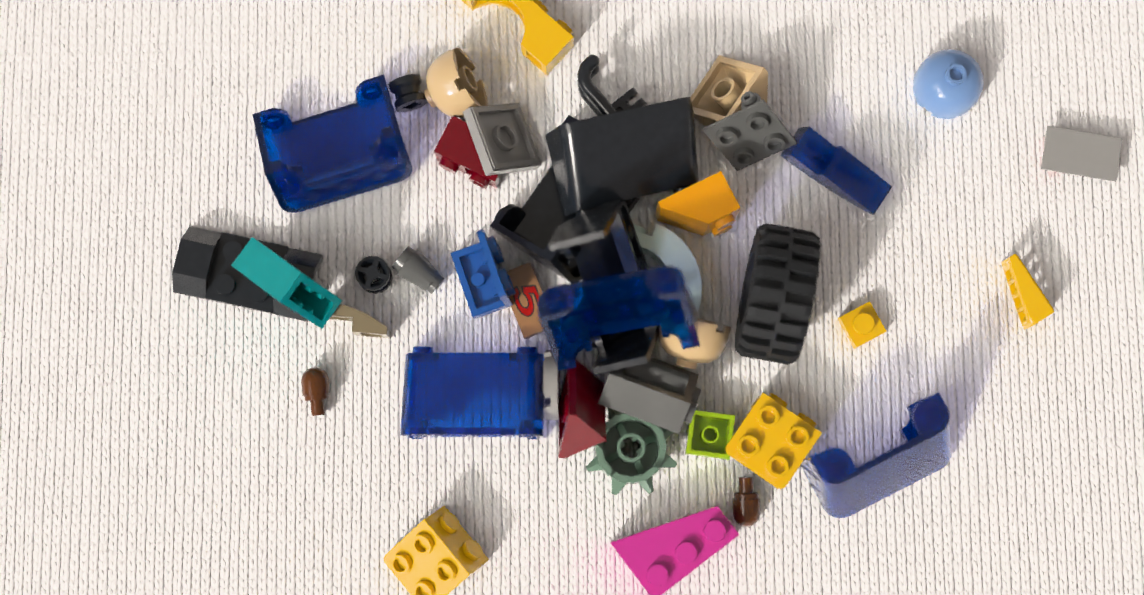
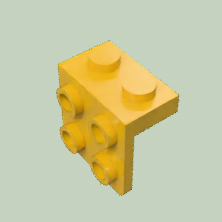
[725,392,822,489]
[384,505,489,595]

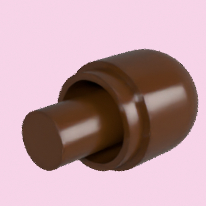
[301,367,330,416]
[732,477,761,527]

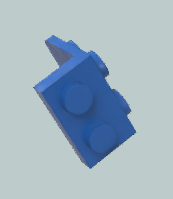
[450,229,516,319]

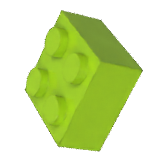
[685,410,735,460]

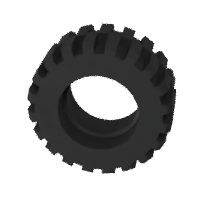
[735,223,821,365]

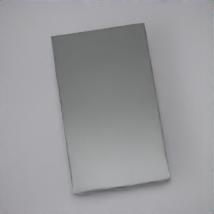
[1041,126,1123,182]

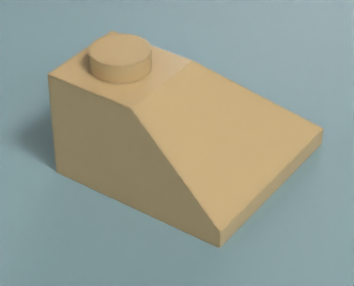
[690,55,768,126]

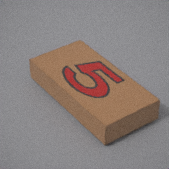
[507,262,556,339]

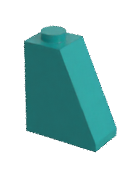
[231,237,343,329]

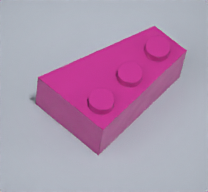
[610,506,739,595]

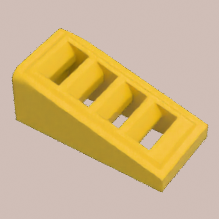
[1001,254,1054,330]

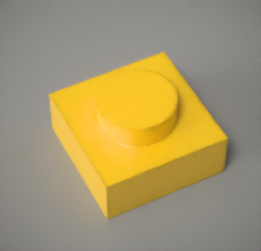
[838,301,887,349]

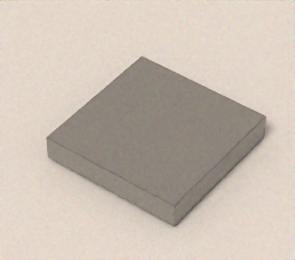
[463,103,542,176]

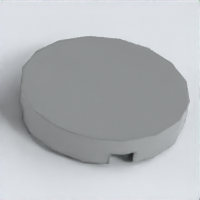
[543,350,559,420]

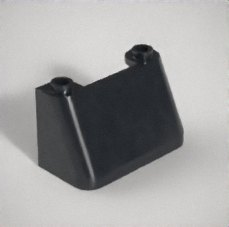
[545,97,699,217]
[490,115,641,284]

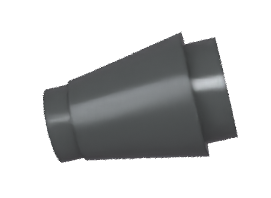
[392,246,444,294]

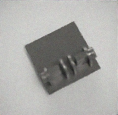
[702,91,797,171]

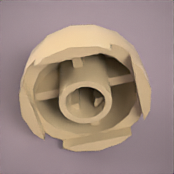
[424,47,488,118]
[659,311,731,369]

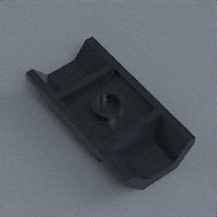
[172,226,324,322]

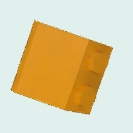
[655,171,741,237]

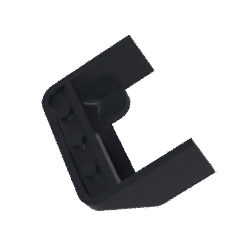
[548,198,662,375]

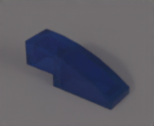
[780,126,892,215]

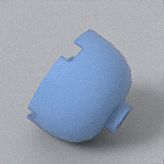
[913,49,984,119]

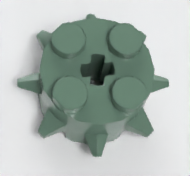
[586,408,677,496]

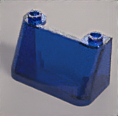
[252,74,412,213]
[538,266,700,370]
[400,346,545,440]
[801,392,951,519]

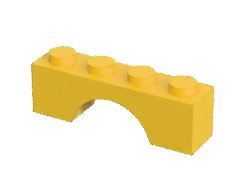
[461,0,574,76]

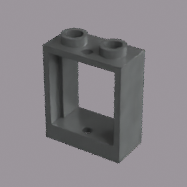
[598,357,702,434]

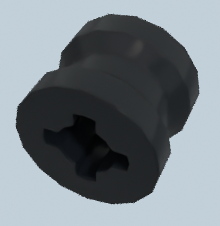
[388,74,428,112]
[355,256,393,294]

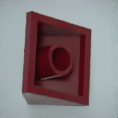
[558,358,606,458]

